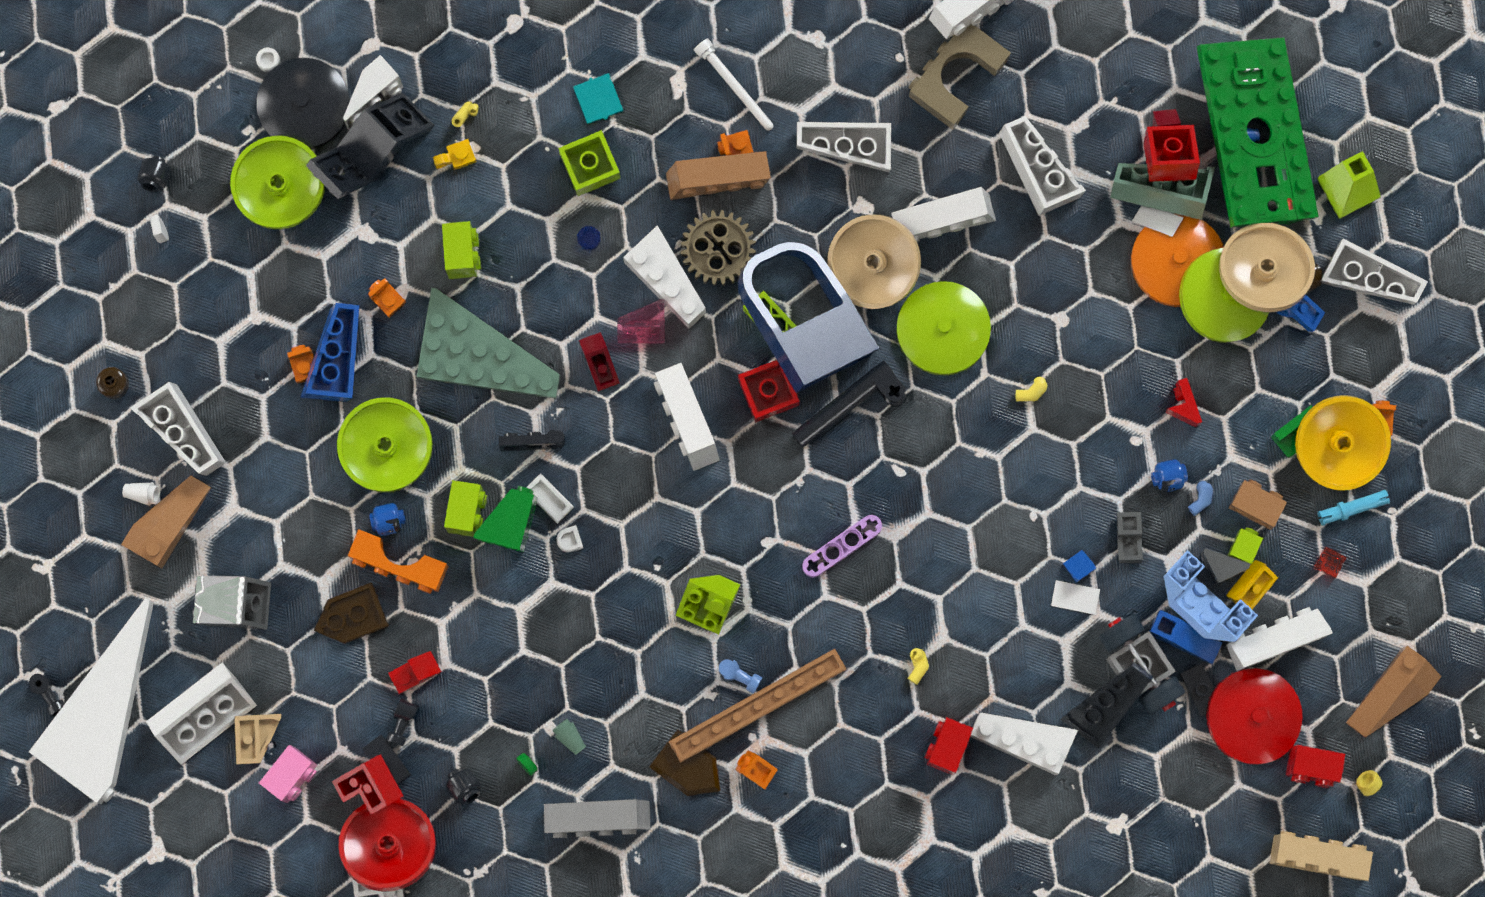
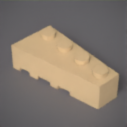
[1269,831,1373,881]

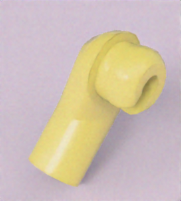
[452,101,479,127]
[907,648,929,685]

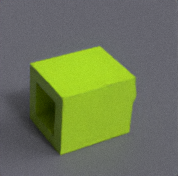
[1227,527,1263,565]

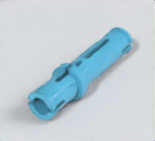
[1317,489,1390,526]

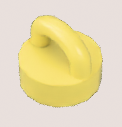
[1356,770,1383,796]

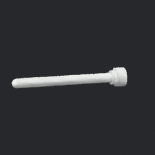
[694,38,773,130]

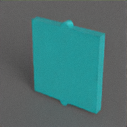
[573,73,623,124]

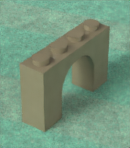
[908,24,1011,130]

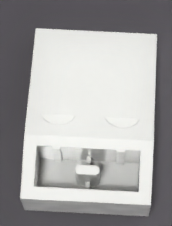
[343,55,403,130]

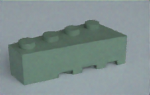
[1110,163,1215,220]

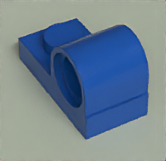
[1276,295,1325,332]

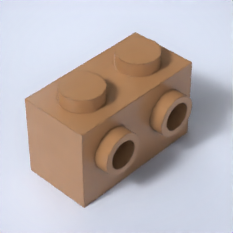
[1229,480,1287,530]

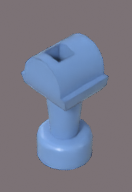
[719,659,763,694]

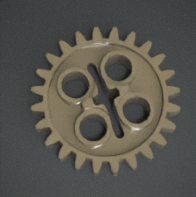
[680,210,756,286]

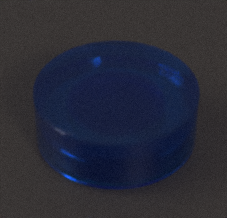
[577,226,601,251]

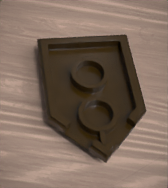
[314,582,389,644]
[649,729,721,796]

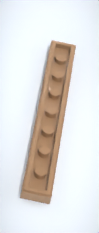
[669,649,846,763]

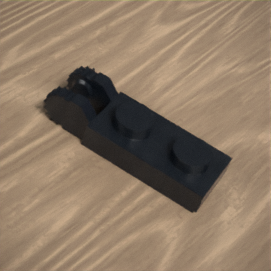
[499,430,566,452]

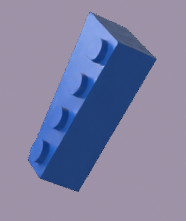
[301,303,359,402]

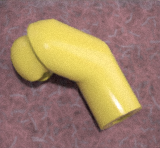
[1015,377,1047,402]

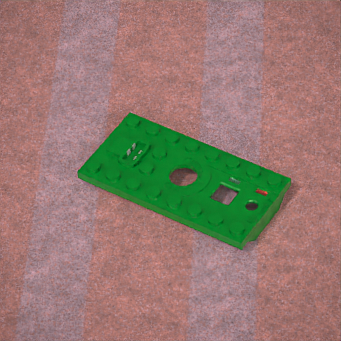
[1197,38,1319,228]

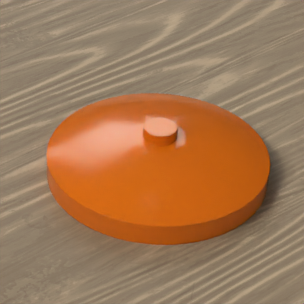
[1131,213,1224,307]

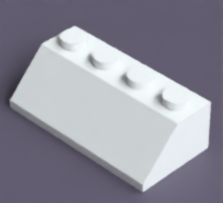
[1226,607,1333,671]
[146,663,257,765]

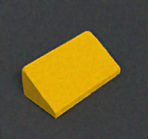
[1226,560,1278,609]

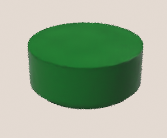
[516,753,538,776]

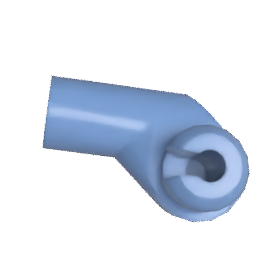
[1188,481,1213,516]

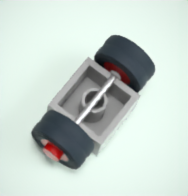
[1099,614,1185,715]

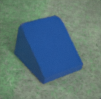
[1063,550,1097,583]

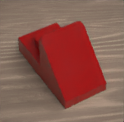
[1166,378,1202,427]
[388,651,442,695]

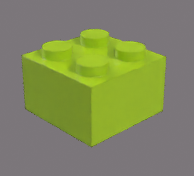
[558,130,621,196]
[442,221,481,279]
[444,480,487,537]

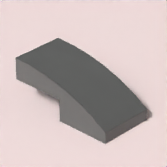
[1117,512,1143,563]

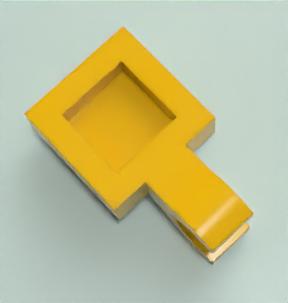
[433,139,476,170]

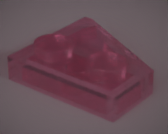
[617,299,665,344]

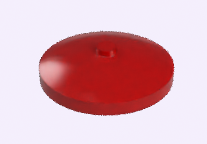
[1207,668,1302,764]
[339,799,436,892]

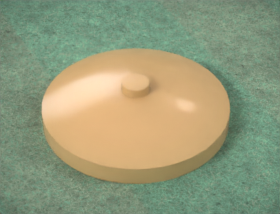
[828,215,921,309]
[1219,223,1315,312]

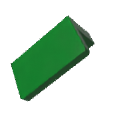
[1271,405,1312,458]

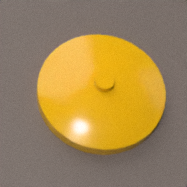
[1295,395,1391,490]

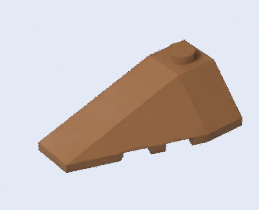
[121,475,211,568]
[1346,645,1441,737]

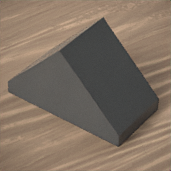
[1201,548,1250,585]

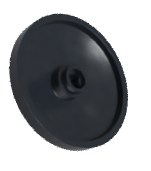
[256,57,350,149]

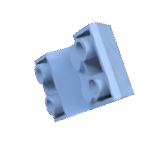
[1164,550,1258,642]

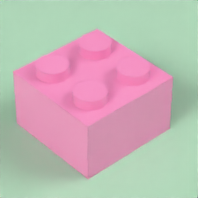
[259,745,318,803]

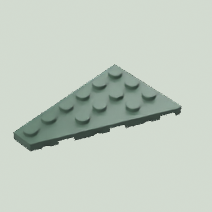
[417,288,560,399]

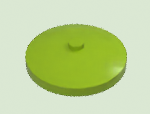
[230,136,325,229]
[1179,248,1269,342]
[897,281,991,375]
[337,397,433,492]

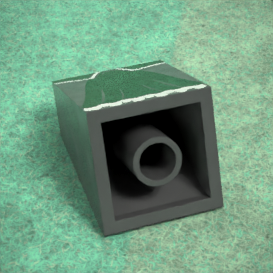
[193,576,271,630]

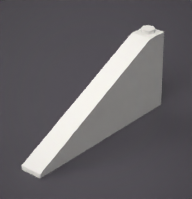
[29,598,154,804]

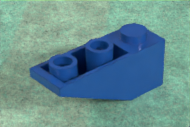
[1148,610,1222,665]

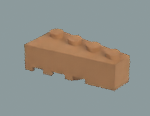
[666,151,771,200]

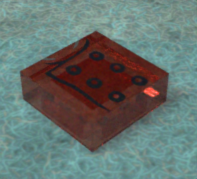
[1314,546,1347,579]

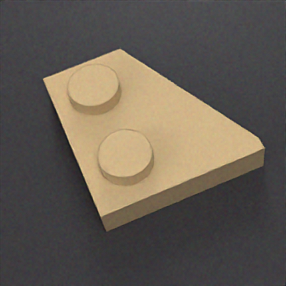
[234,714,281,765]

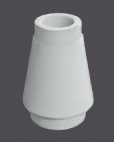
[122,482,160,506]

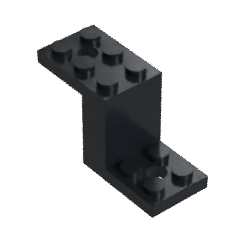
[306,93,434,199]

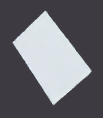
[1132,205,1183,237]
[1051,580,1100,615]

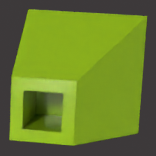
[1317,151,1381,219]
[675,575,741,635]

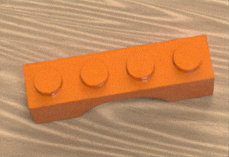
[348,529,449,594]

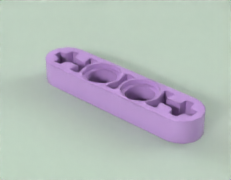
[802,515,882,578]

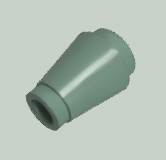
[552,719,586,755]

